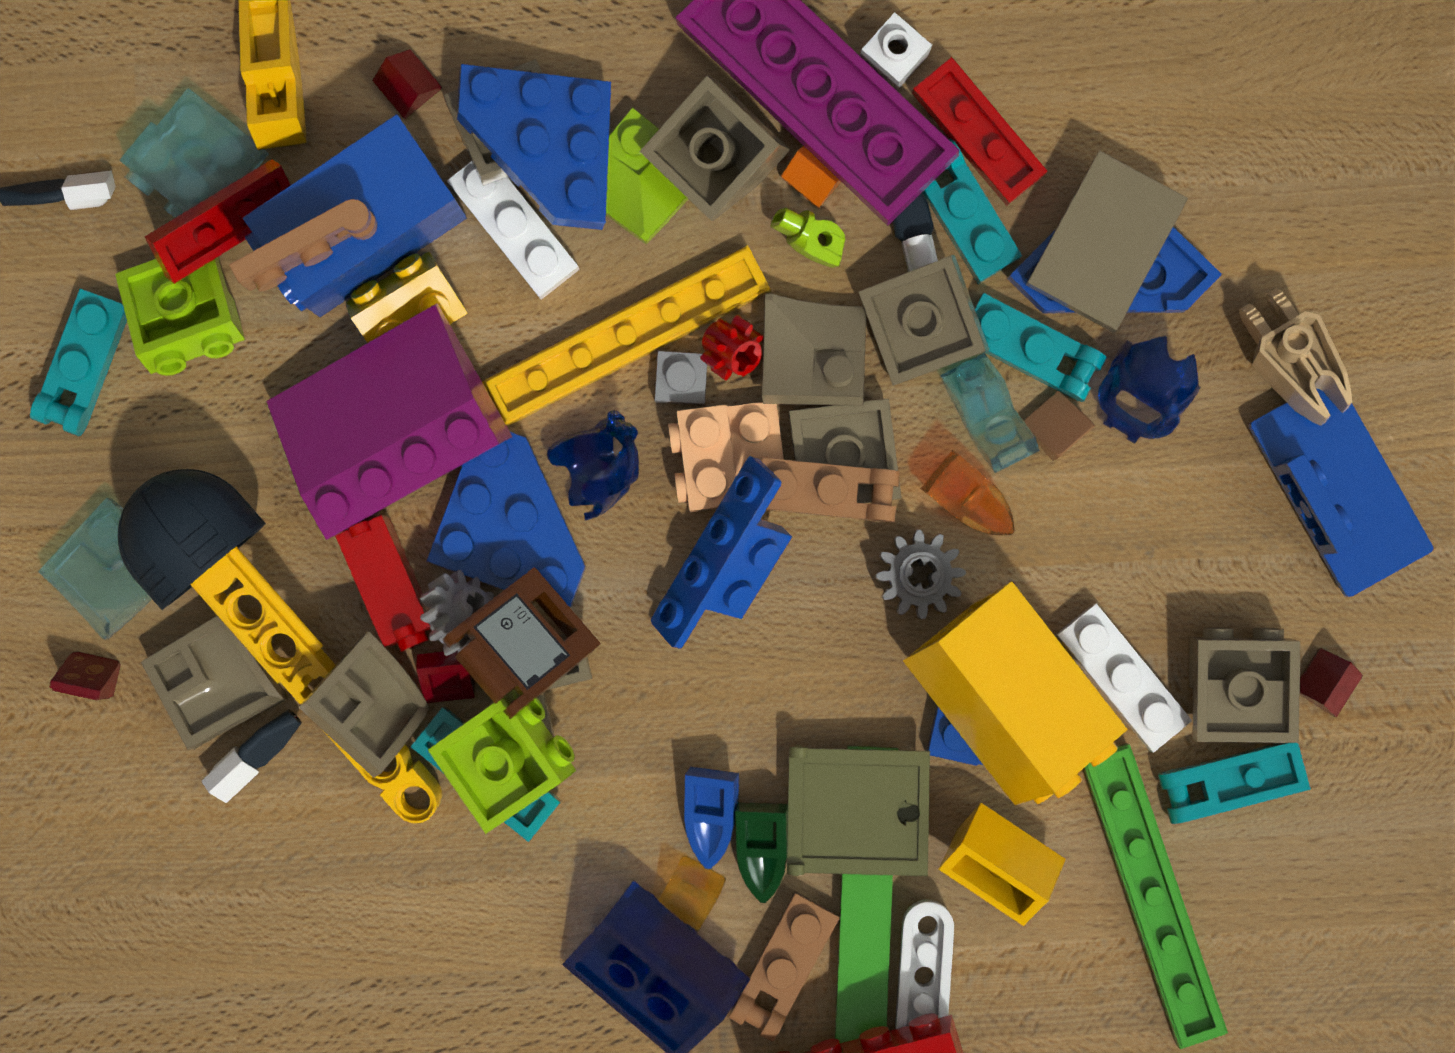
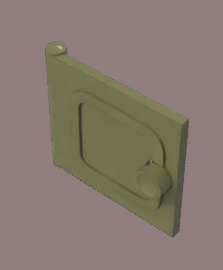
[787,744,930,877]

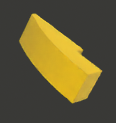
[238,0,307,150]

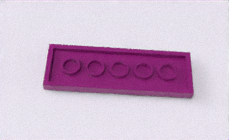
[675,0,959,226]

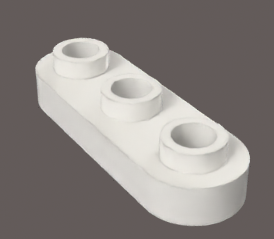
[895,899,954,1029]

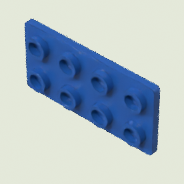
[1249,388,1434,597]

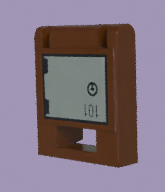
[442,567,601,719]

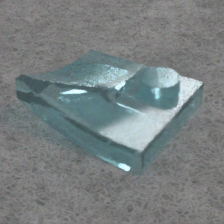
[38,498,152,640]

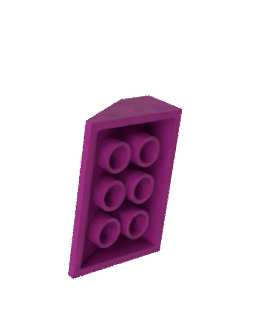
[266,304,513,540]

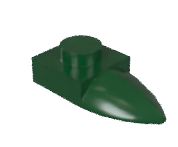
[735,802,788,903]

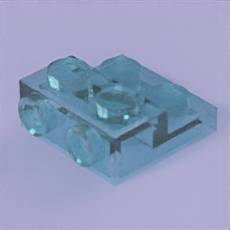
[120,88,269,218]

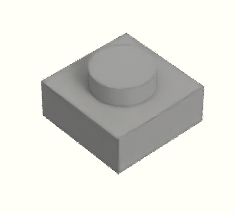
[655,351,707,406]

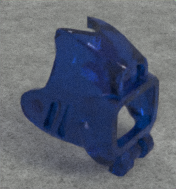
[1098,336,1201,444]
[547,410,639,521]

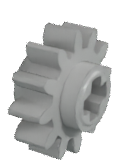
[875,530,966,619]
[420,570,494,656]

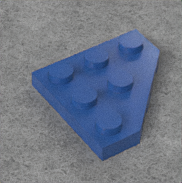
[457,64,611,230]
[1007,227,1222,314]
[427,432,586,608]

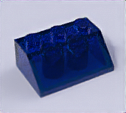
[562,881,751,1053]

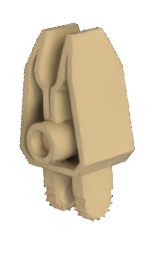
[1239,287,1352,426]

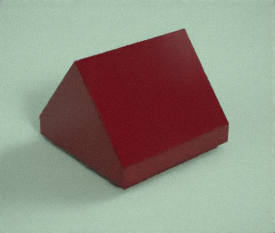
[372,49,443,120]
[1300,648,1363,717]

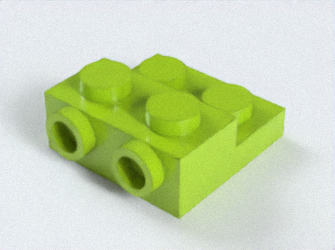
[115,257,245,376]
[428,690,576,834]

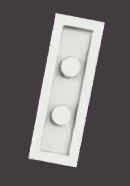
[447,161,580,300]
[1055,603,1192,753]

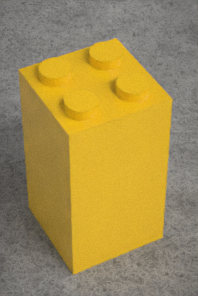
[903,581,1128,805]

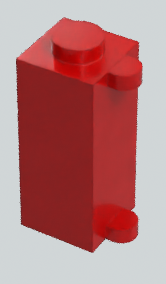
[335,515,431,652]

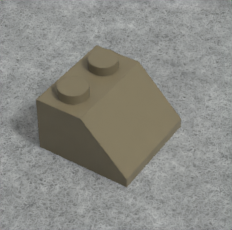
[639,76,791,221]

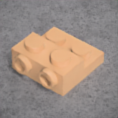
[668,402,784,513]

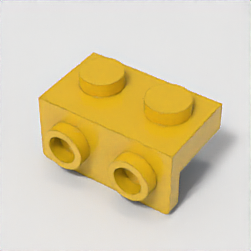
[345,252,468,343]

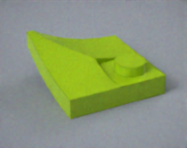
[606,107,688,244]

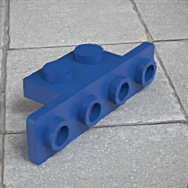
[651,456,792,649]

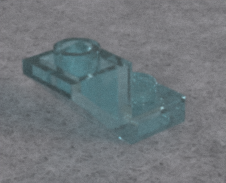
[940,353,1040,473]

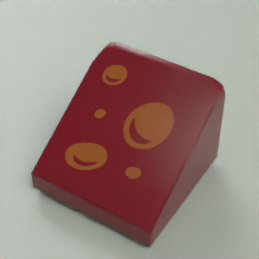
[49,652,120,700]

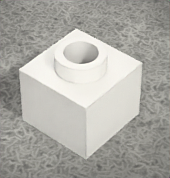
[860,12,932,91]

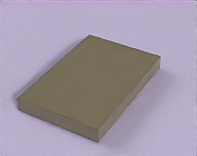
[1026,150,1188,333]

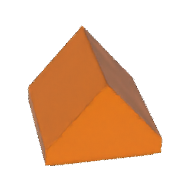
[781,146,841,209]

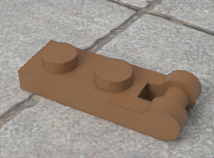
[229,199,377,292]
[758,457,900,522]
[728,891,840,1042]

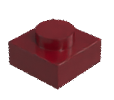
[416,650,475,703]

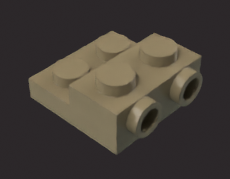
[1189,627,1300,743]

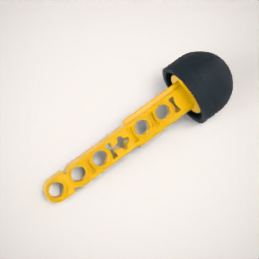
[118,469,442,824]

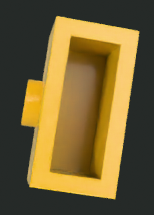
[938,803,1066,926]

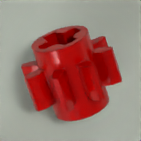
[700,315,763,381]

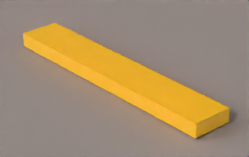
[482,245,771,426]

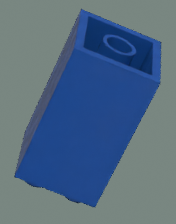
[243,114,467,317]

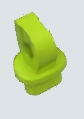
[770,207,846,268]

